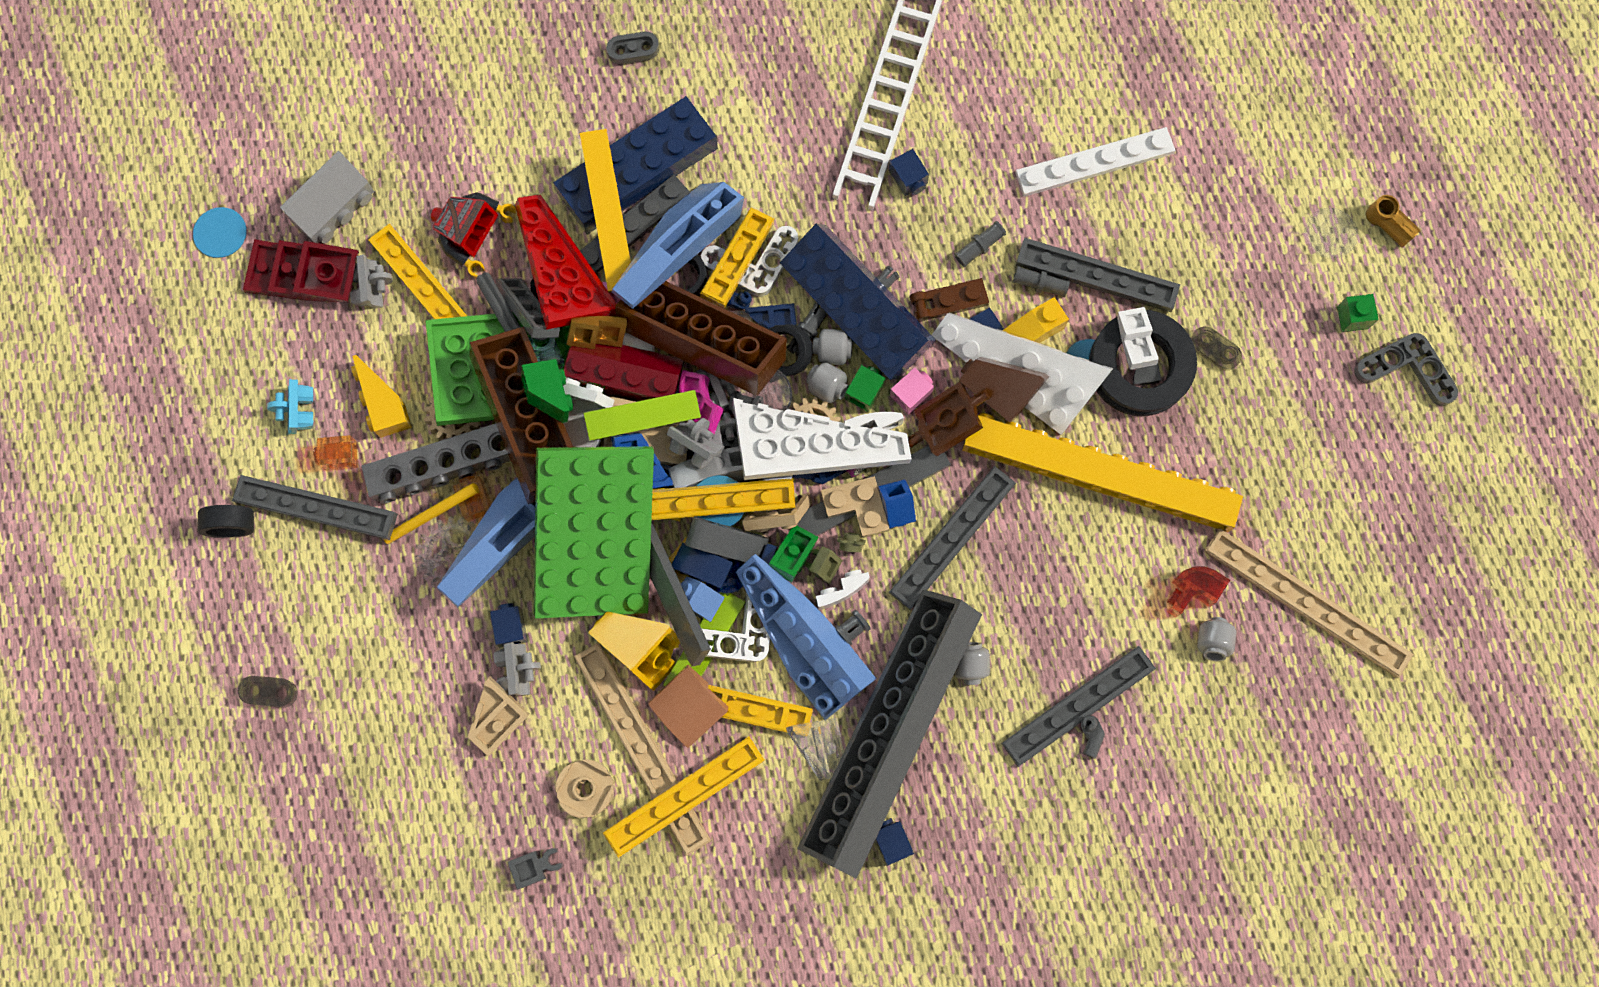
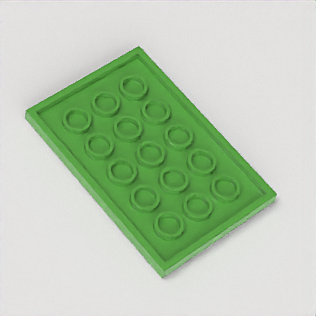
[426,312,571,426]
[534,446,654,618]

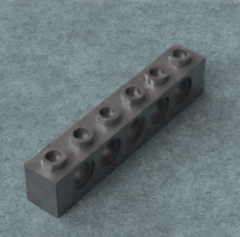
[362,424,511,504]

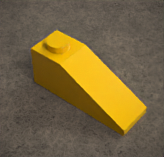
[1002,297,1069,343]

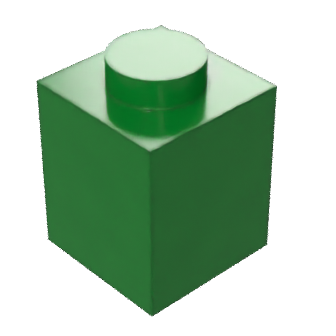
[1337,294,1379,332]
[845,365,885,412]

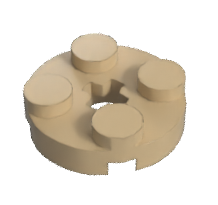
[556,759,614,818]

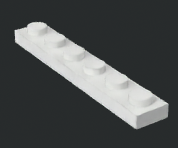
[1015,127,1176,197]

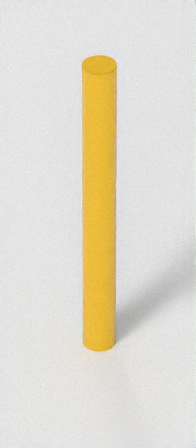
[383,483,479,544]

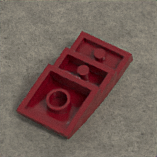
[243,239,359,302]

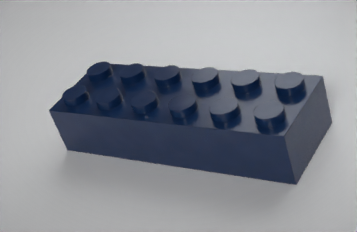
[553,96,718,235]
[780,223,936,380]

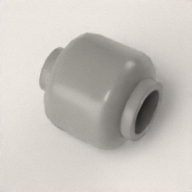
[813,329,853,365]
[806,363,849,403]
[1197,617,1237,661]
[954,642,990,685]

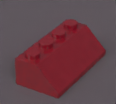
[564,344,684,402]

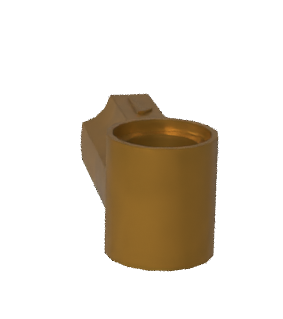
[1366,195,1421,248]

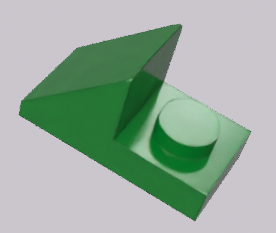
[769,525,819,583]

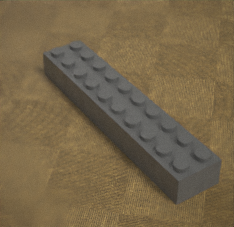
[797,589,982,879]

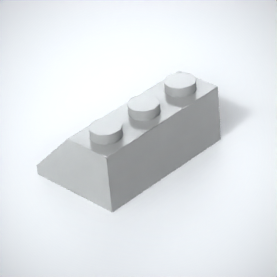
[280,151,375,244]

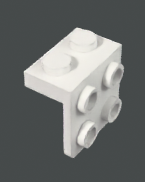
[563,378,615,447]

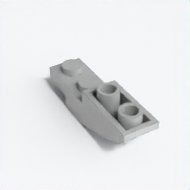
[668,446,763,488]

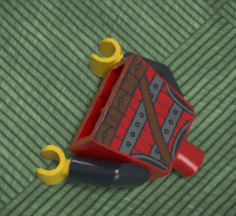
[431,192,516,279]

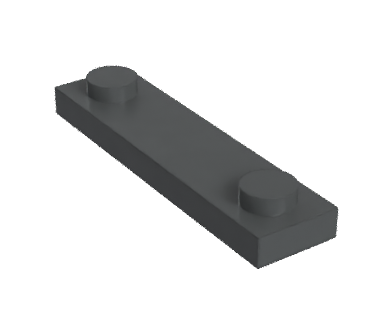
[496,278,560,340]

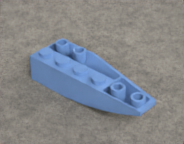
[612,182,744,309]
[437,478,536,608]
[736,554,877,720]

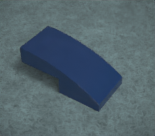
[672,542,733,590]

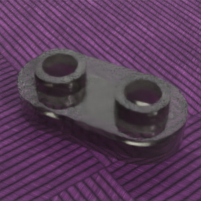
[1191,326,1242,371]
[238,676,298,708]

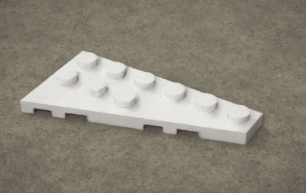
[932,313,1113,435]
[733,398,912,480]

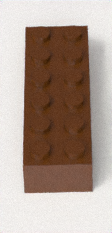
[615,281,787,396]
[469,327,573,504]

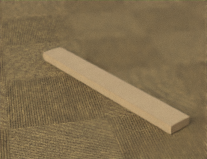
[1204,528,1414,678]
[574,642,711,856]

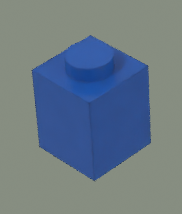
[878,479,916,528]

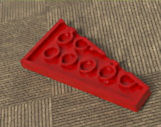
[515,194,616,330]

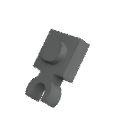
[508,848,564,890]

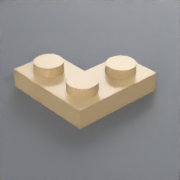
[821,476,889,538]

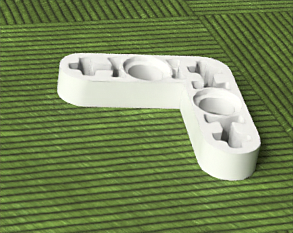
[701,226,798,297]
[702,592,770,662]

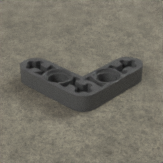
[1354,333,1458,406]

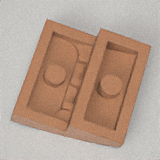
[648,665,728,748]

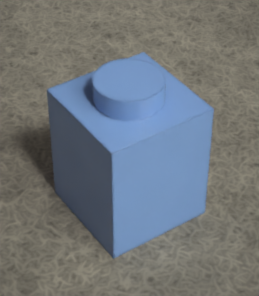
[681,576,725,622]

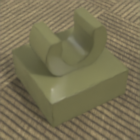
[804,546,843,585]

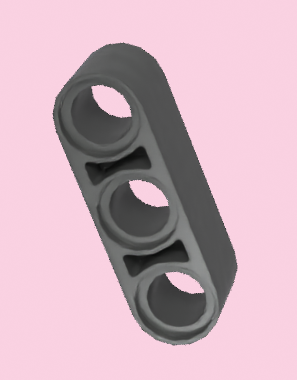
[685,517,769,562]

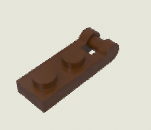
[909,278,989,322]

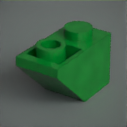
[521,359,573,423]

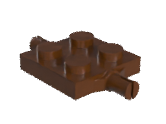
[908,381,991,456]

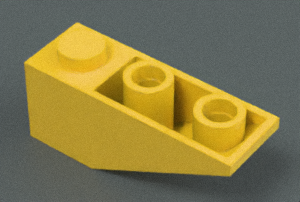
[351,355,412,438]

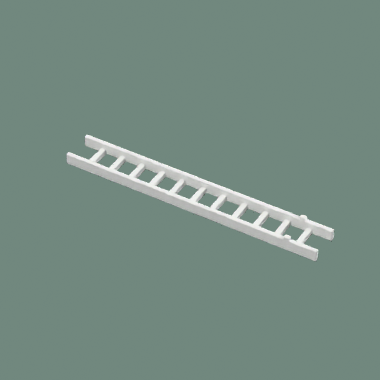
[833,0,943,210]

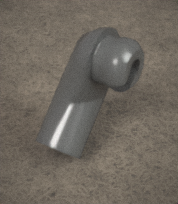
[1081,715,1105,759]

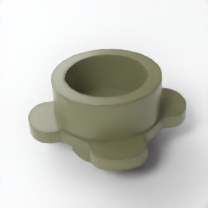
[837,532,866,552]

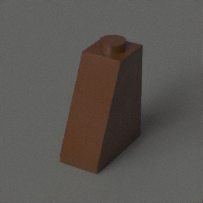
[959,357,1049,423]

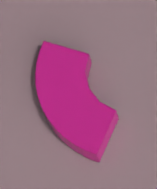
[679,370,723,434]

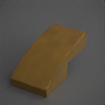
[567,316,627,349]

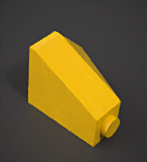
[588,612,680,692]

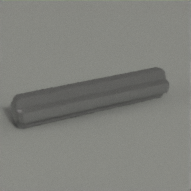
[476,272,521,332]

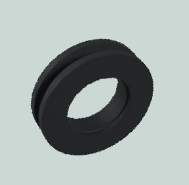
[1089,310,1197,416]

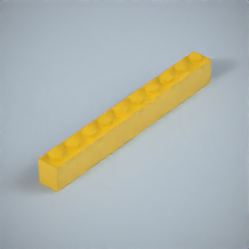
[962,413,1243,532]

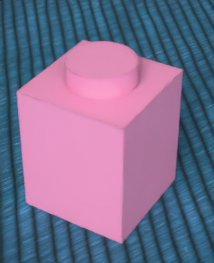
[890,368,934,415]

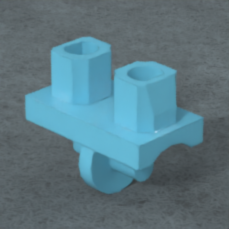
[267,379,313,435]

